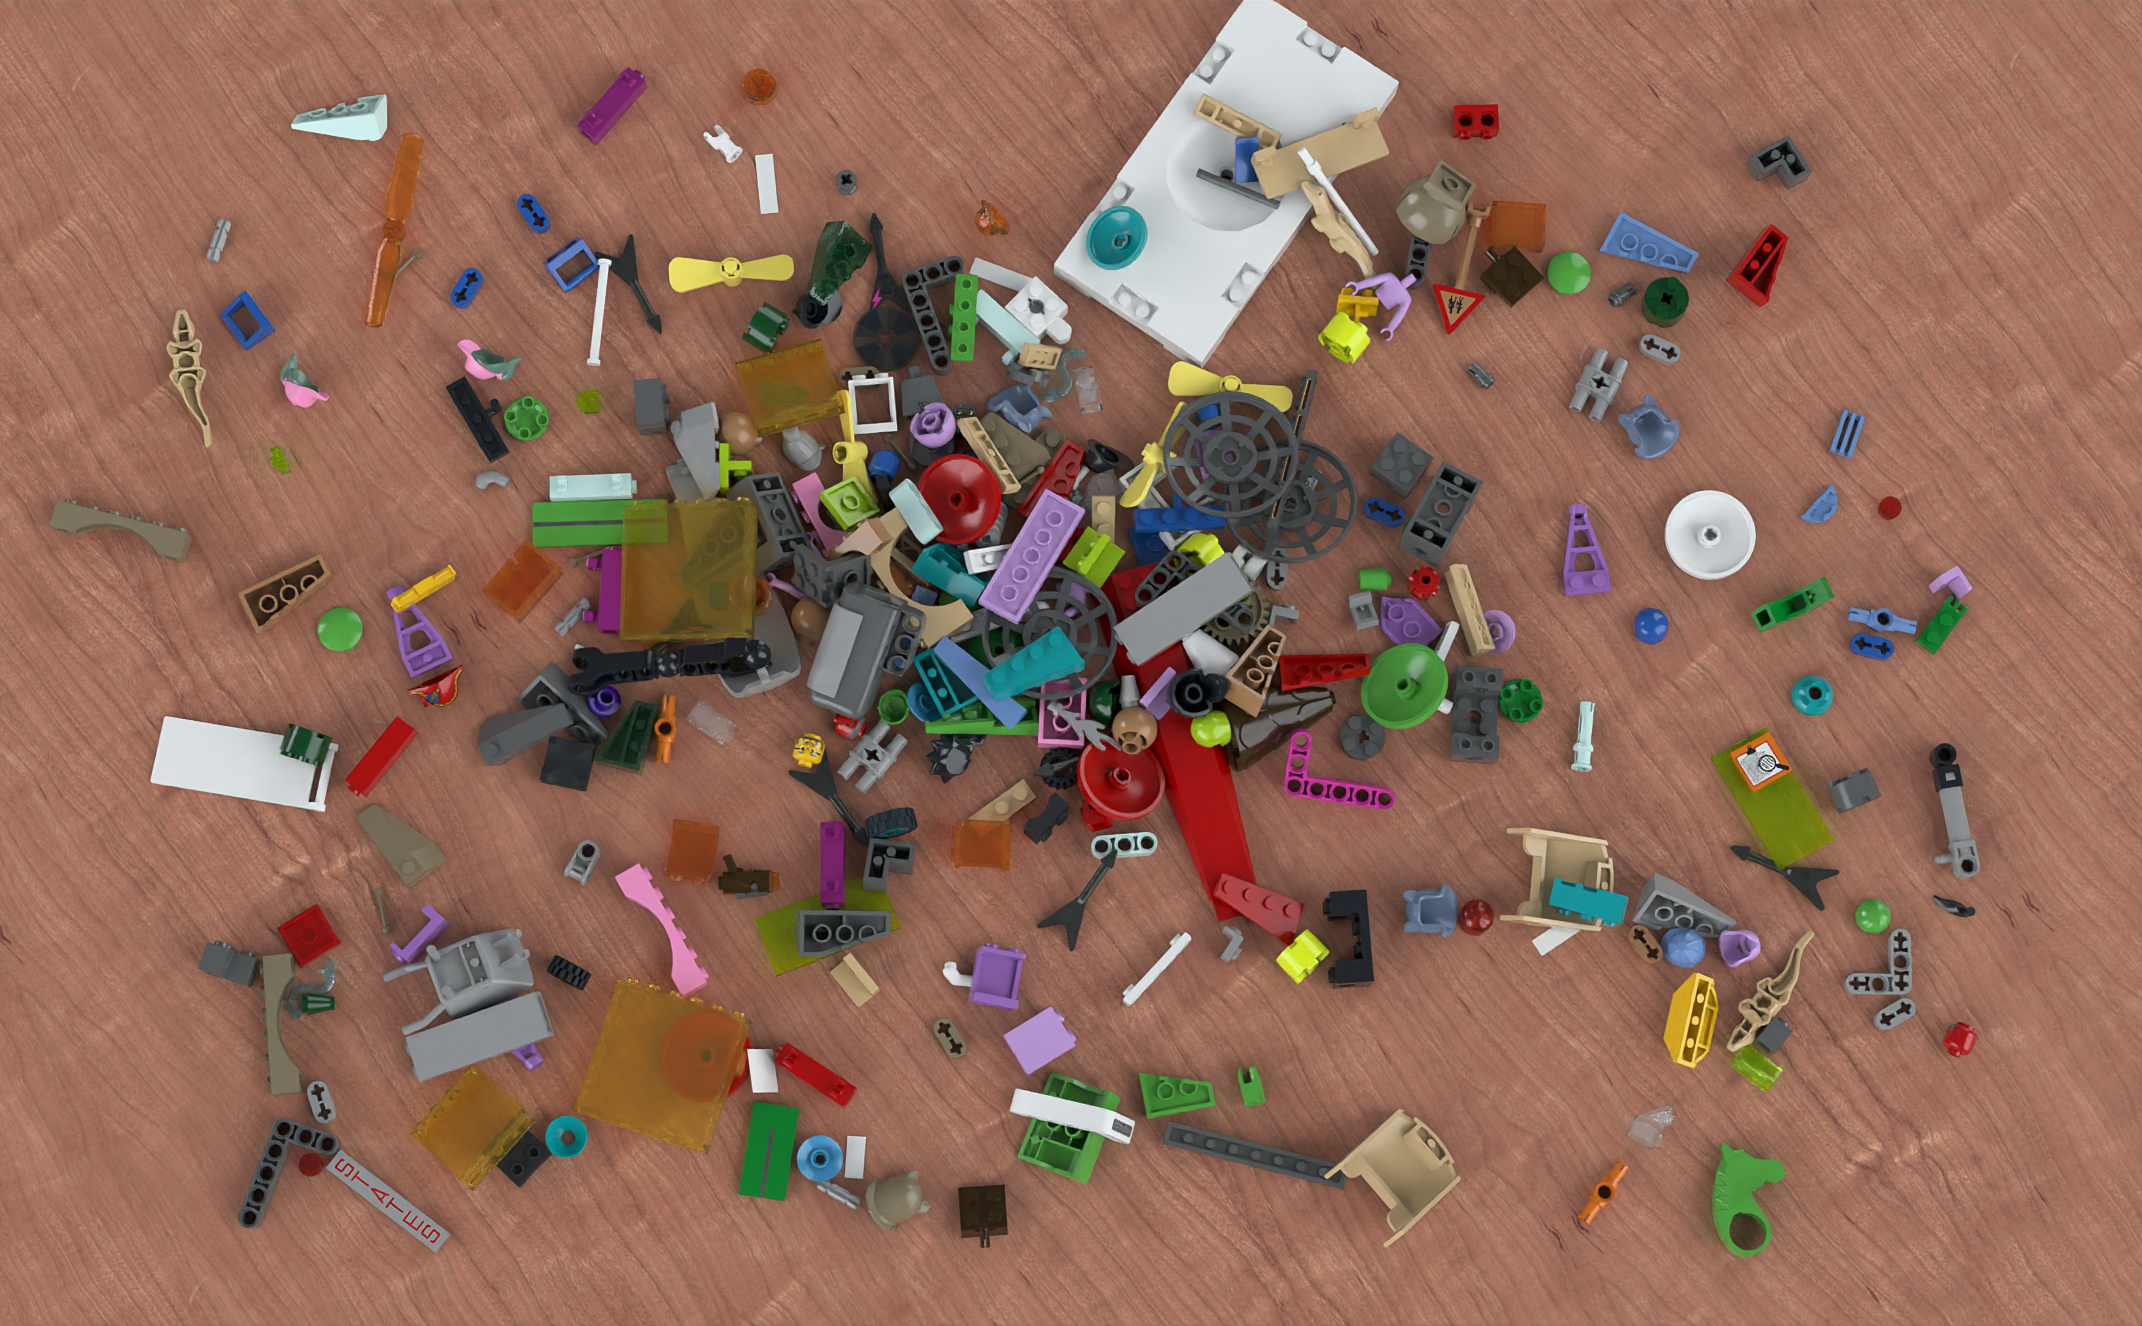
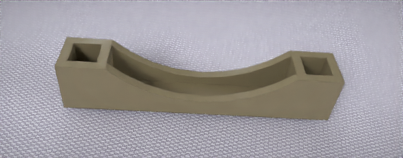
[49,499,192,563]
[259,953,304,1096]

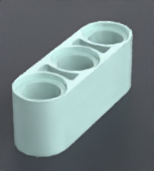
[889,479,943,544]
[1091,832,1158,859]

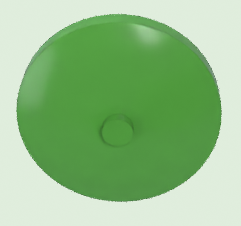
[1361,643,1448,729]

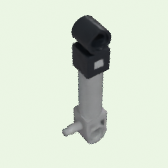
[1929,743,1980,880]

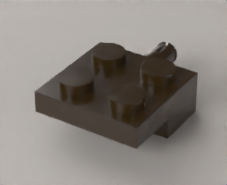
[1480,246,1544,308]
[958,1184,1008,1248]

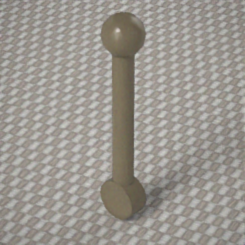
[386,248,422,283]
[884,433,916,471]
[1005,465,1045,496]
[568,545,611,567]
[373,888,391,934]

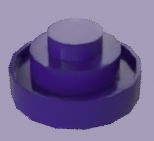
[587,685,622,718]

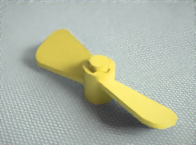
[669,254,794,293]
[1168,361,1293,413]
[833,390,878,505]
[1119,402,1191,508]

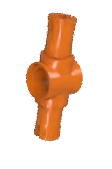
[654,695,677,765]
[1577,1160,1629,1225]

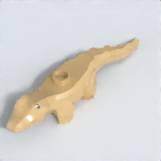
[1301,180,1380,292]
[166,309,211,448]
[1727,931,1814,1052]

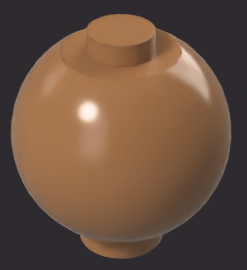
[715,411,762,456]
[791,596,833,646]
[1112,706,1158,754]

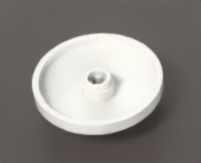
[1664,490,1756,580]

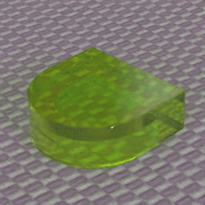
[576,389,600,414]

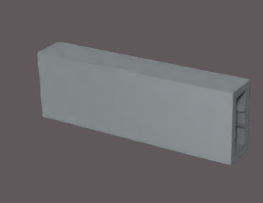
[1113,552,1255,666]
[405,992,555,1082]

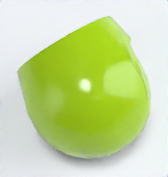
[1191,710,1231,747]

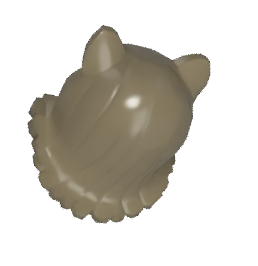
[865,1170,931,1231]

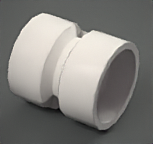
[1232,544,1268,582]

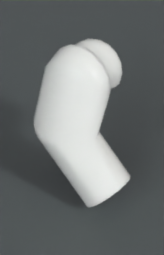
[943,961,973,987]

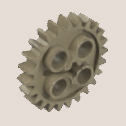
[1201,576,1269,647]

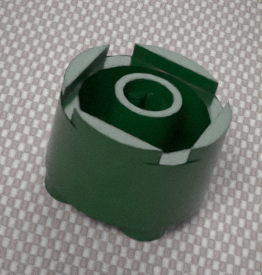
[1641,277,1689,328]
[742,301,790,354]
[279,723,333,767]

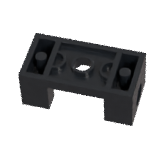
[1322,889,1374,989]

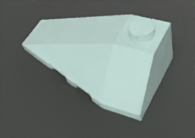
[291,94,387,141]

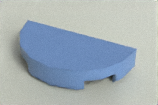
[1800,485,1838,524]

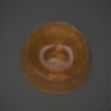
[740,69,778,105]

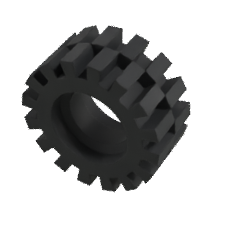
[1040,747,1077,790]
[546,955,592,991]

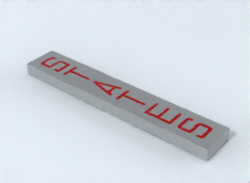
[326,1149,451,1253]

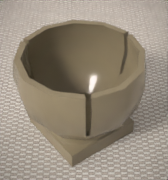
[1396,160,1477,244]

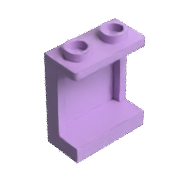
[1004,1006,1076,1077]

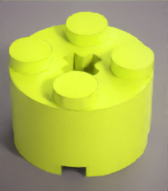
[1318,311,1370,364]
[1174,533,1225,578]
[1276,929,1331,984]

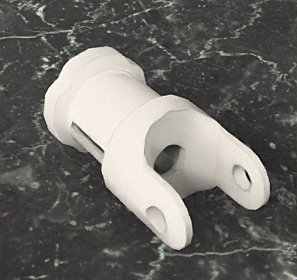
[703,125,743,163]

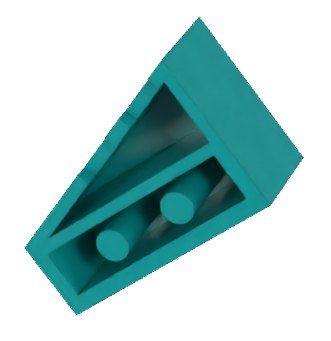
[911,542,992,607]
[913,648,982,717]
[1549,877,1629,927]

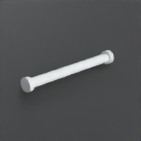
[587,259,612,366]

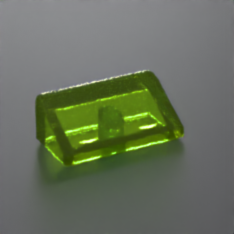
[1729,1045,1782,1092]

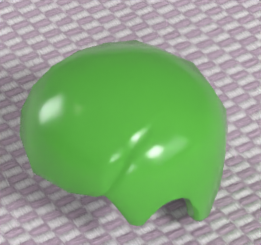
[877,689,911,725]
[1855,899,1891,934]

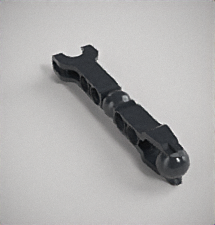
[568,638,773,696]

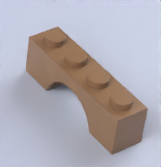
[823,517,894,581]

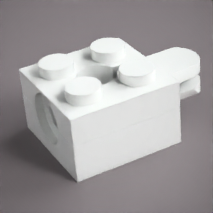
[1005,276,1072,344]

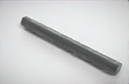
[1196,168,1281,210]

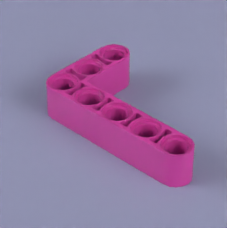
[1284,728,1395,810]

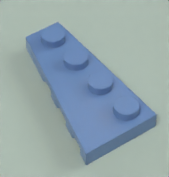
[1599,212,1699,274]

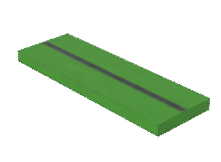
[533,499,669,548]

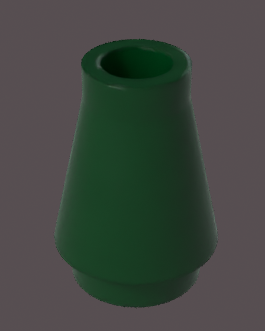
[302,992,335,1015]

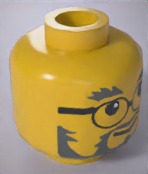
[793,733,825,768]

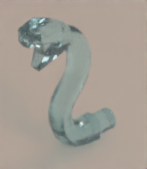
[1042,348,1087,402]
[286,960,337,1019]

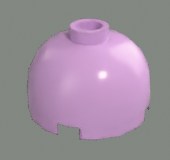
[910,402,956,448]

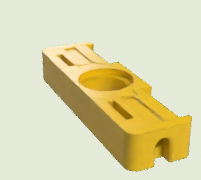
[391,565,457,614]

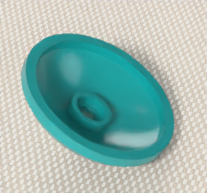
[1086,206,1148,270]

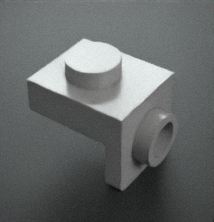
[1349,591,1379,630]
[1265,604,1299,627]
[1220,926,1244,964]

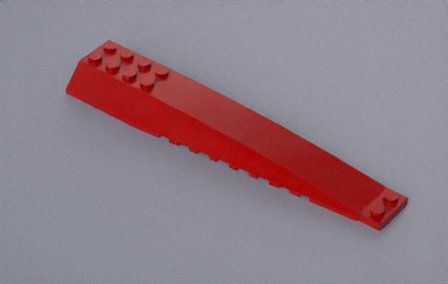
[1091,561,1257,923]

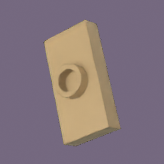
[1018,342,1062,370]

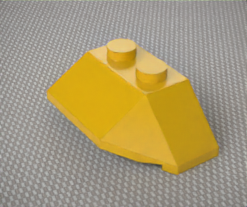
[1663,973,1719,1068]

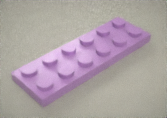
[978,489,1085,625]

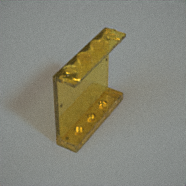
[410,1064,536,1191]

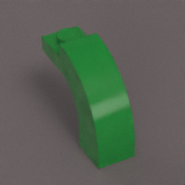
[1750,577,1835,633]

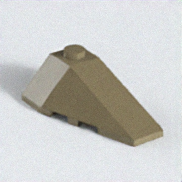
[356,803,448,888]

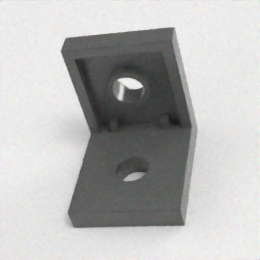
[793,544,871,608]

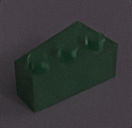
[595,700,660,775]

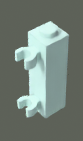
[975,289,1041,366]
[550,473,637,502]

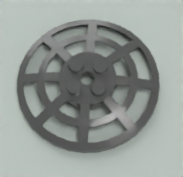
[1163,391,1298,518]
[1222,439,1358,564]
[982,568,1118,700]

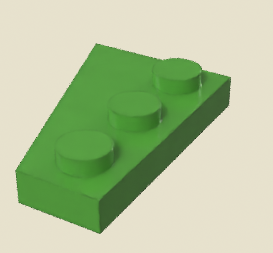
[1138,1073,1216,1119]

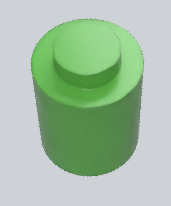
[1358,568,1391,591]

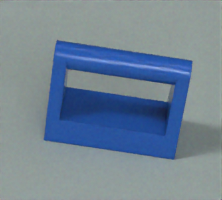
[542,237,600,293]
[220,291,275,351]

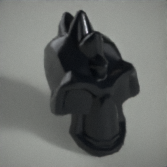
[925,734,987,784]

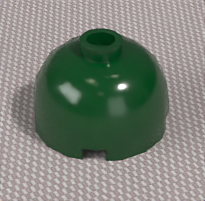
[1086,680,1123,725]

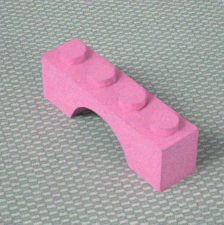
[790,472,854,558]

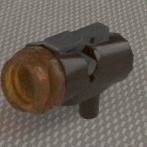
[718,854,779,900]

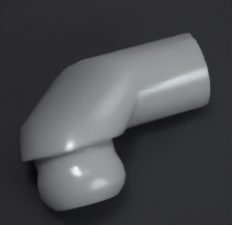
[476,470,511,489]

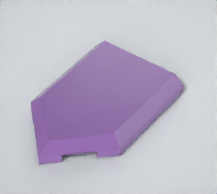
[1380,596,1444,647]

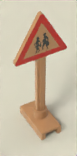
[1432,202,1491,335]

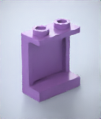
[390,904,451,965]
[968,943,1026,1011]

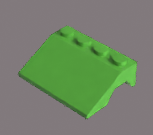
[1017,1072,1120,1185]

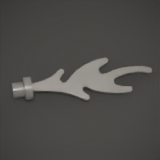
[1047,701,1122,751]

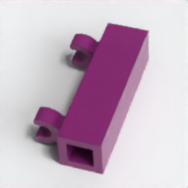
[577,67,647,146]
[582,546,628,634]
[820,821,846,910]

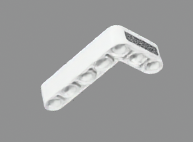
[1009,1089,1135,1144]

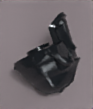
[1166,668,1229,719]

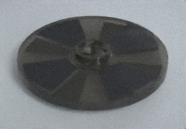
[853,306,919,372]

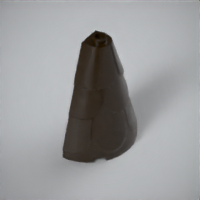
[1217,685,1336,772]

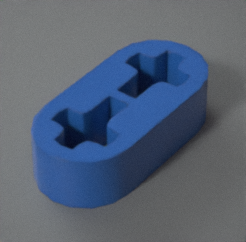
[517,194,550,234]
[450,268,483,309]
[1363,497,1405,528]
[1849,634,1894,661]

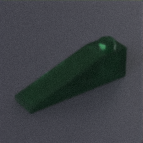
[807,220,873,306]

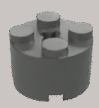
[1827,767,1882,814]

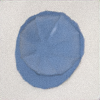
[1660,928,1705,968]

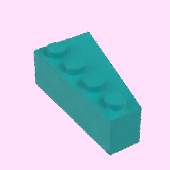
[983,626,1085,702]

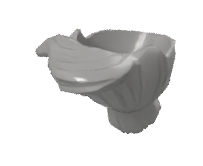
[782,424,826,471]

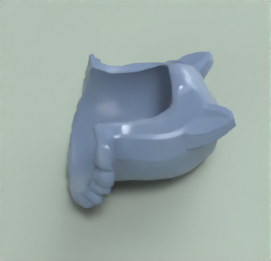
[987,383,1052,435]
[1618,394,1679,460]
[1402,883,1459,938]

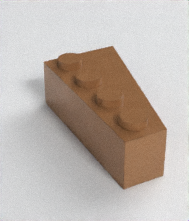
[238,554,334,636]
[1224,625,1287,717]

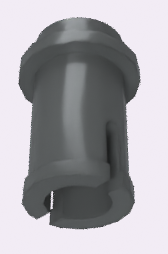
[1607,282,1637,307]
[1466,361,1495,390]

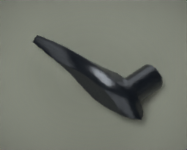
[1933,895,1975,918]

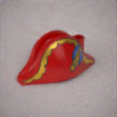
[407,664,464,708]

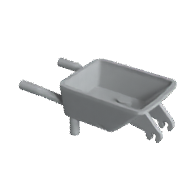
[382,928,534,1035]

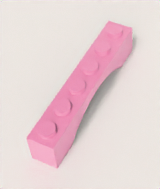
[615,863,709,998]

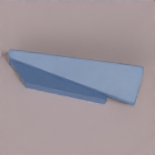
[934,636,1027,729]

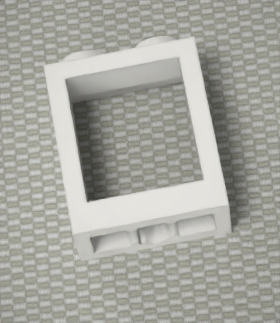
[848,373,897,434]

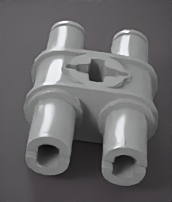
[1569,348,1629,422]
[837,720,908,794]

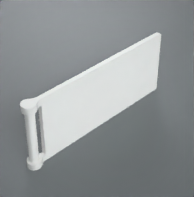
[150,716,339,812]

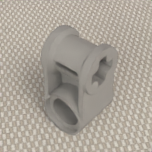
[563,840,601,886]

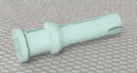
[1571,701,1595,772]

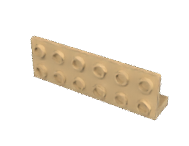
[1250,107,1389,199]

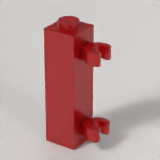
[345,716,419,797]
[773,1042,857,1109]

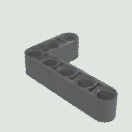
[902,256,964,376]
[1135,551,1255,633]
[238,1118,341,1229]

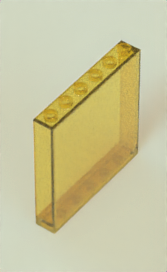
[620,497,758,643]
[574,977,752,1155]

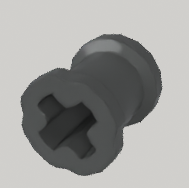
[836,170,857,196]

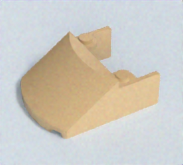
[1500,828,1614,931]
[1324,1109,1461,1248]

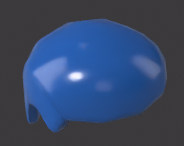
[1634,608,1668,645]

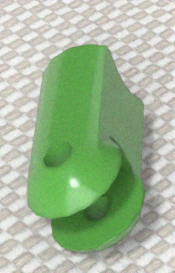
[1237,1065,1266,1107]

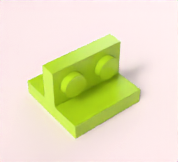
[719,443,754,498]
[818,476,881,533]
[1063,526,1126,589]

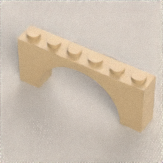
[854,507,974,650]

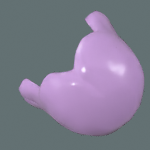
[1719,929,1761,968]

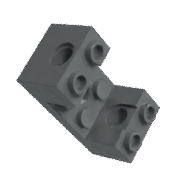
[1398,461,1483,567]
[725,472,813,573]
[1449,666,1503,764]

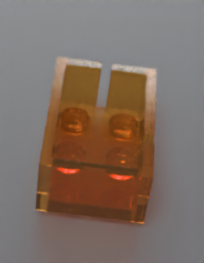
[482,539,564,624]

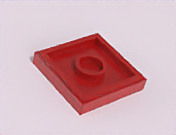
[277,904,341,968]

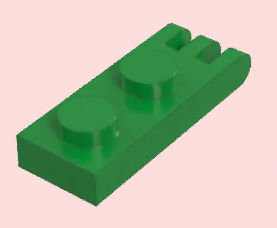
[1915,594,1969,655]

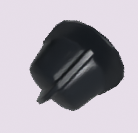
[792,289,842,329]
[1083,439,1134,474]

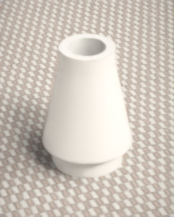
[1119,675,1141,709]

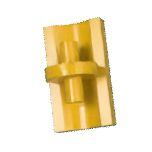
[1336,288,1379,323]

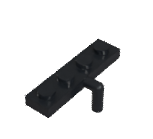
[446,376,510,464]

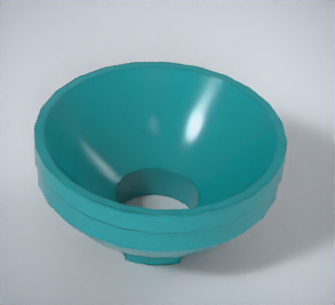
[1791,675,1833,716]
[545,1116,588,1158]

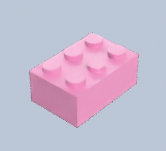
[1038,678,1087,750]

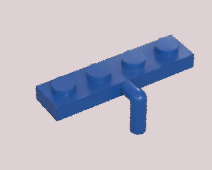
[1133,494,1225,533]

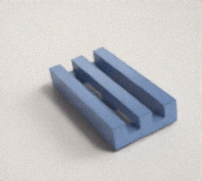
[1829,409,1865,459]

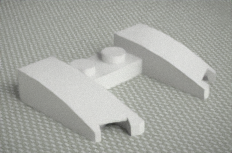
[1117,456,1215,551]

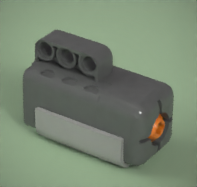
[806,581,927,719]

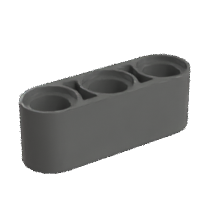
[1403,233,1431,290]

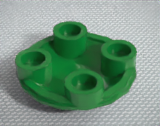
[1498,679,1543,723]

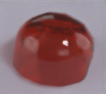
[1458,899,1494,936]

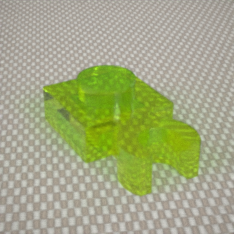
[270,445,291,475]

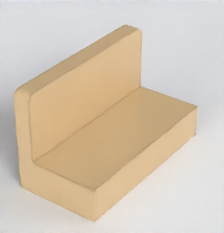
[830,953,880,1007]

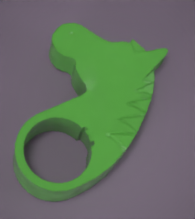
[1712,1142,1785,1258]

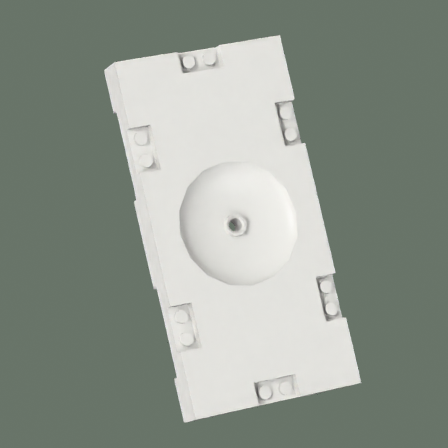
[1054,0,1399,369]

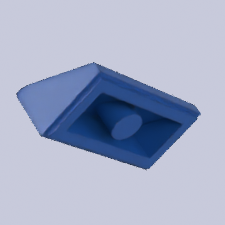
[1235,137,1259,183]

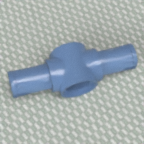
[1847,606,1917,635]

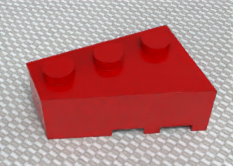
[1726,224,1789,307]

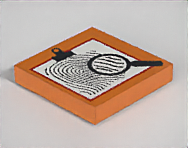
[1729,732,1793,793]

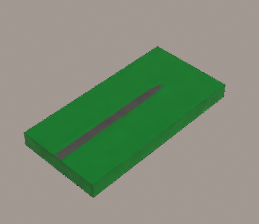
[739,1102,800,1201]

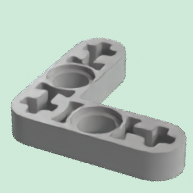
[1843,928,1912,996]

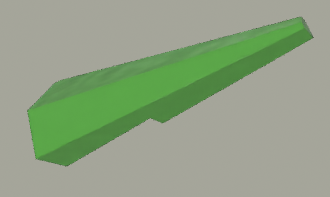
[925,693,1039,735]

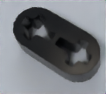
[875,473,895,512]

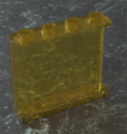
[735,338,845,438]

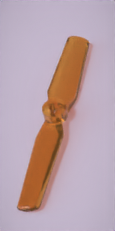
[364,133,424,327]

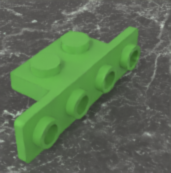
[948,274,978,362]

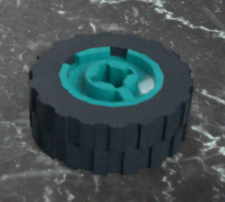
[865,807,918,839]

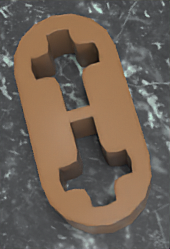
[1627,925,1663,965]

